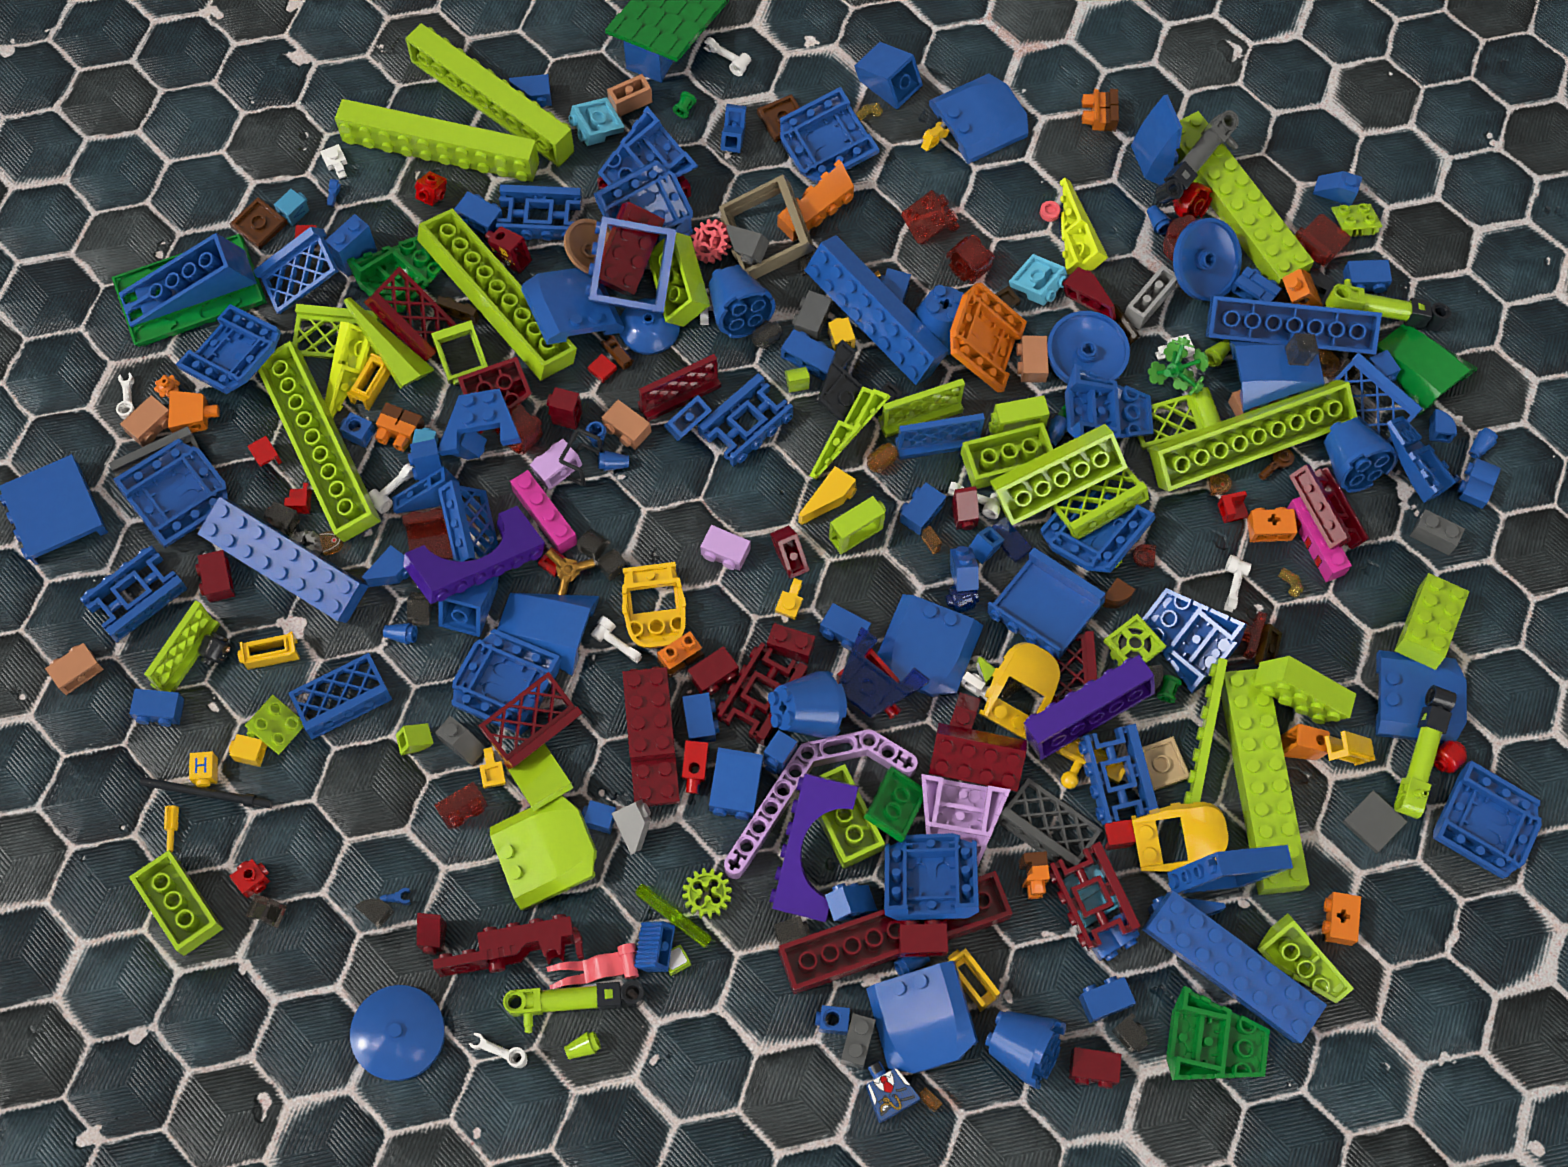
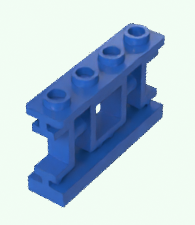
[496,184,582,241]
[698,373,793,467]
[80,545,188,643]
[1078,723,1159,825]

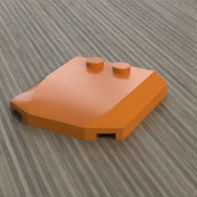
[950,282,1027,393]

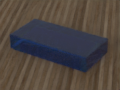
[991,517,1032,563]

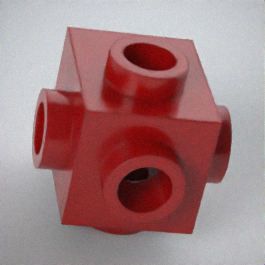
[415,171,447,206]
[230,859,270,899]

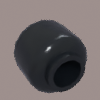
[197,632,231,666]

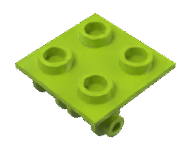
[1331,203,1382,238]
[244,694,304,755]

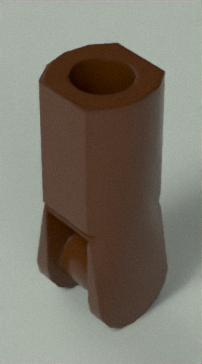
[601,334,634,370]

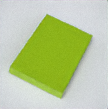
[505,743,573,811]

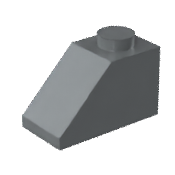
[726,224,770,264]
[435,716,486,767]

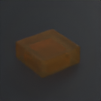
[921,526,942,555]

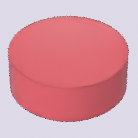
[1040,201,1061,222]

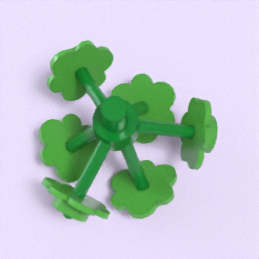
[1148,337,1209,396]

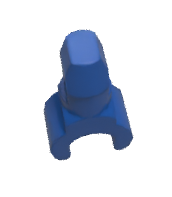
[327,179,341,207]
[380,888,411,906]

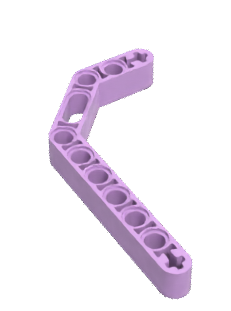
[724,730,918,879]

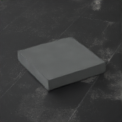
[1342,790,1407,854]

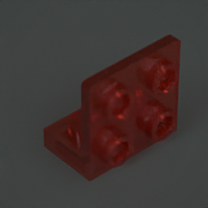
[434,782,488,829]

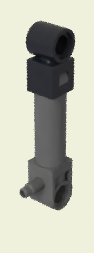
[1155,110,1239,204]

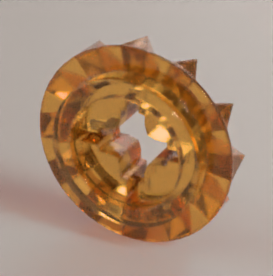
[1318,349,1340,379]

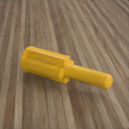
[164,805,179,852]

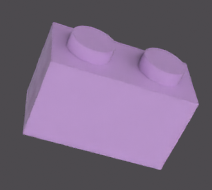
[530,439,582,491]
[700,525,751,571]

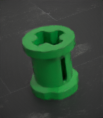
[672,91,697,119]
[1156,675,1182,703]

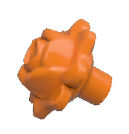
[154,375,180,398]

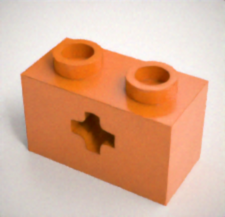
[1247,507,1297,542]
[1322,892,1361,946]

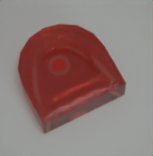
[1133,544,1156,568]

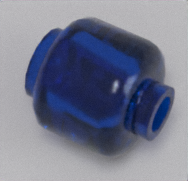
[945,585,979,613]

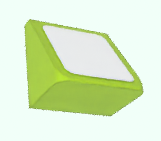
[976,657,996,686]
[668,945,691,976]

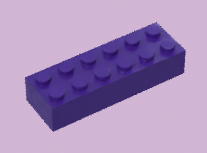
[1024,655,1155,760]

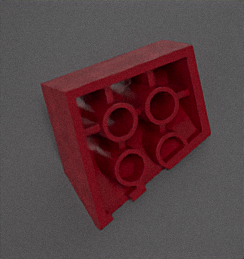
[457,356,532,434]

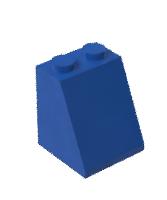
[854,42,923,109]
[319,214,377,277]
[438,576,498,637]
[709,747,763,820]

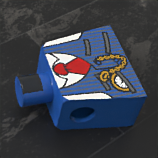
[866,1061,920,1124]

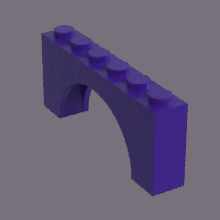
[403,506,545,604]
[769,773,859,922]

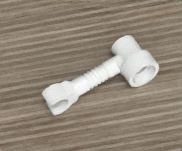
[704,37,751,76]
[116,372,135,420]
[369,463,414,514]
[947,482,1001,519]
[1224,555,1251,612]
[591,616,642,663]
[469,1033,528,1068]

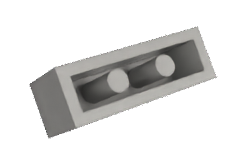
[1125,265,1177,330]

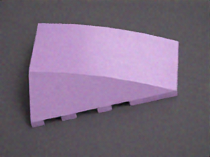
[921,774,1011,866]

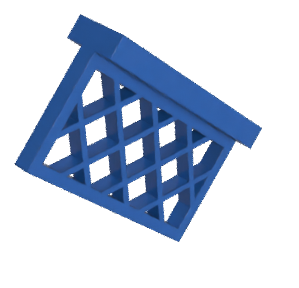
[253,227,338,314]
[1333,353,1423,443]
[895,413,985,460]
[438,480,498,562]
[288,653,393,740]

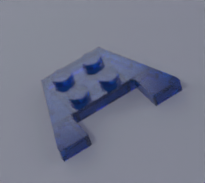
[838,627,930,718]

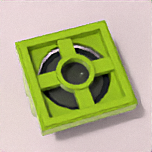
[1103,614,1166,666]

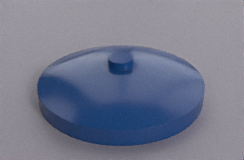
[1173,218,1242,301]
[1047,311,1130,384]
[350,985,445,1081]

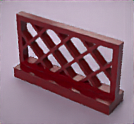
[364,266,457,361]
[637,354,721,422]
[1051,631,1097,703]
[478,672,583,769]

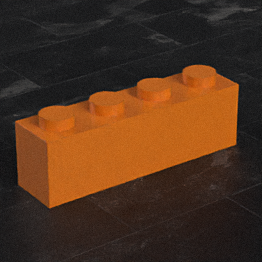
[777,160,854,242]

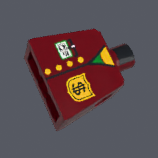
[484,227,532,274]

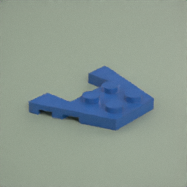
[438,389,521,456]

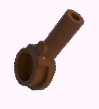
[1258,448,1294,480]

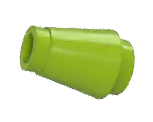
[1205,339,1231,367]
[564,1031,601,1060]

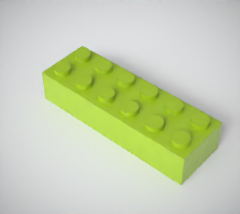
[990,424,1128,525]

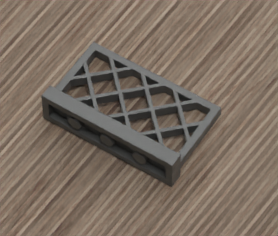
[109,426,200,511]
[997,778,1103,869]

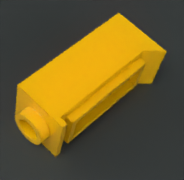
[346,353,391,411]
[238,631,300,670]
[1325,731,1375,766]
[948,948,1000,1012]

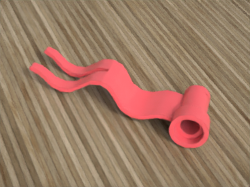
[546,943,639,989]

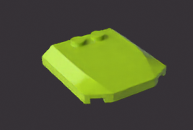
[489,795,597,911]

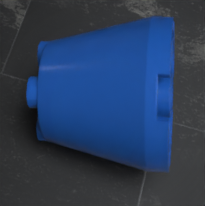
[708,265,776,338]
[913,285,964,357]
[1323,417,1398,492]
[768,671,847,738]
[985,1011,1066,1089]

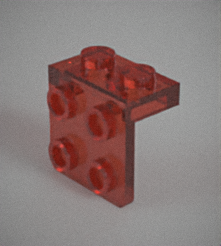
[901,190,960,244]
[1295,214,1351,267]
[402,508,453,559]

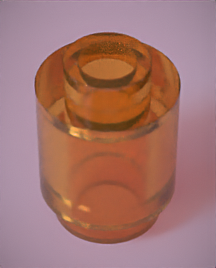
[867,443,898,473]

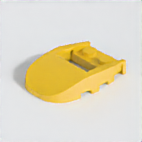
[622,562,686,649]
[979,642,1060,739]
[1131,802,1228,872]

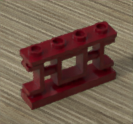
[1289,464,1369,549]
[716,642,808,746]
[1049,842,1141,951]

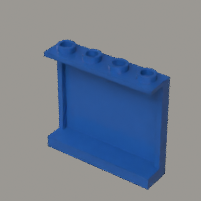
[0,454,108,565]
[988,548,1106,660]

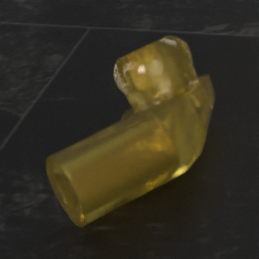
[855,102,883,122]
[1278,567,1304,597]

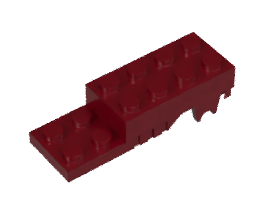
[622,667,680,807]
[433,914,585,977]

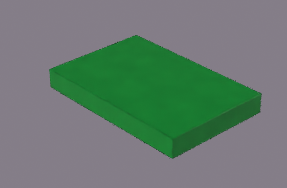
[863,766,923,843]

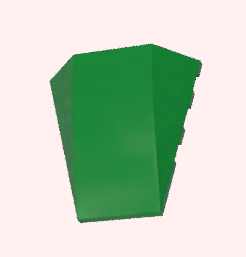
[347,236,443,312]
[1377,324,1478,416]
[1166,986,1270,1080]

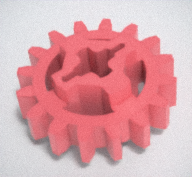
[691,219,732,264]

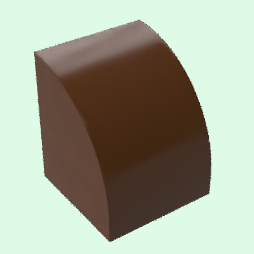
[1102,577,1136,608]

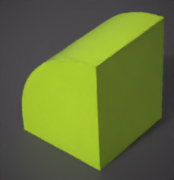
[785,367,810,393]
[396,723,434,755]

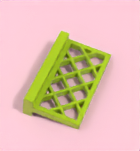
[292,304,382,359]
[878,378,965,438]
[1051,466,1149,540]
[144,600,220,692]

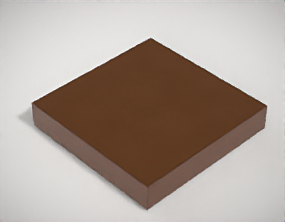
[757,94,800,143]
[229,197,288,250]

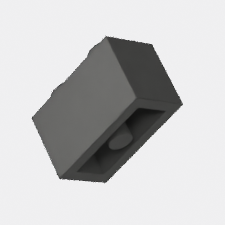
[792,290,832,341]
[1410,509,1465,555]
[840,1013,876,1070]

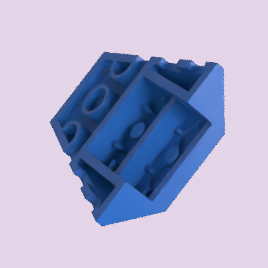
[1131,94,1182,185]
[598,106,698,185]
[1230,340,1325,413]
[1065,364,1154,438]
[1387,416,1462,503]
[1143,588,1247,694]
[497,593,600,677]

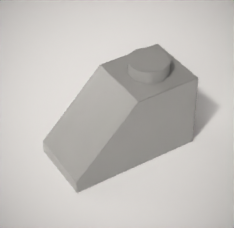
[612,799,651,855]

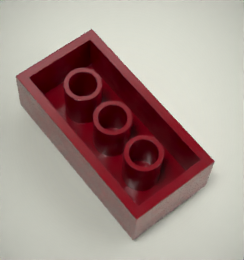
[598,202,665,296]
[929,723,1027,792]

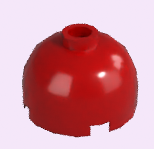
[1173,182,1212,224]

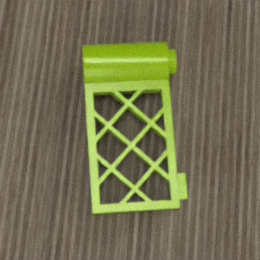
[1138,387,1221,452]

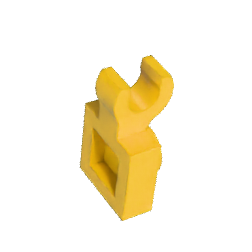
[921,122,950,151]
[775,578,803,620]
[479,747,506,789]

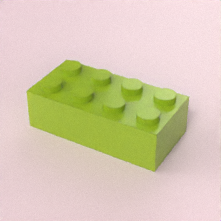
[649,232,710,327]
[960,422,1053,489]
[1395,573,1469,670]
[1253,656,1356,724]
[818,764,885,869]
[129,850,224,956]

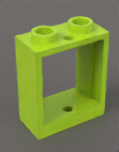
[431,320,488,385]
[989,395,1050,434]
[829,496,886,555]

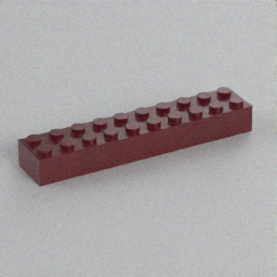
[778,871,1013,995]

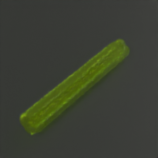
[635,884,712,947]

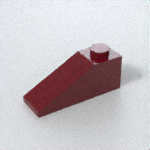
[1063,267,1116,320]

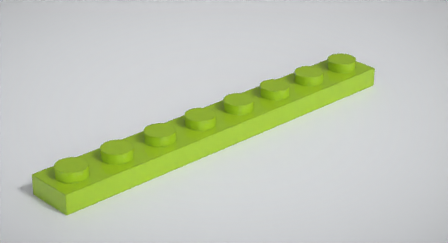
[1179,658,1228,833]

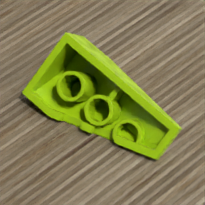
[1257,913,1354,1003]

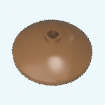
[564,219,611,274]

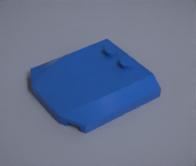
[929,73,1028,164]
[780,87,879,184]
[594,160,693,246]
[521,268,625,345]
[175,304,281,394]
[114,439,228,548]
[1040,483,1156,572]
[877,594,983,697]
[451,629,562,735]
[1376,650,1467,743]
[1433,761,1542,879]
[884,833,979,921]
[866,961,978,1074]

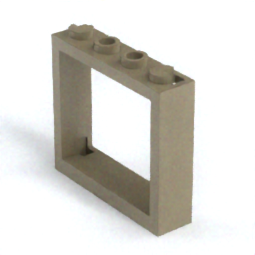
[719,175,815,279]

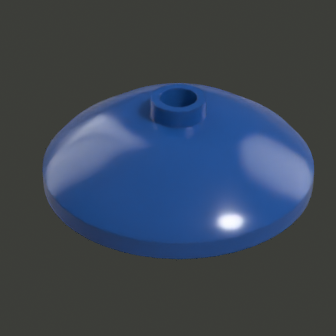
[619,298,680,355]

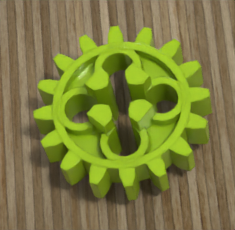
[682,868,732,919]

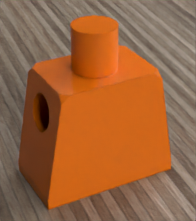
[1282,269,1323,307]
[168,391,220,433]
[1281,724,1330,760]

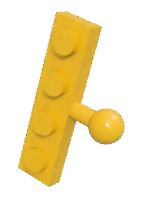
[1056,738,1125,789]

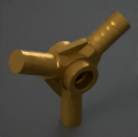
[545,548,595,595]

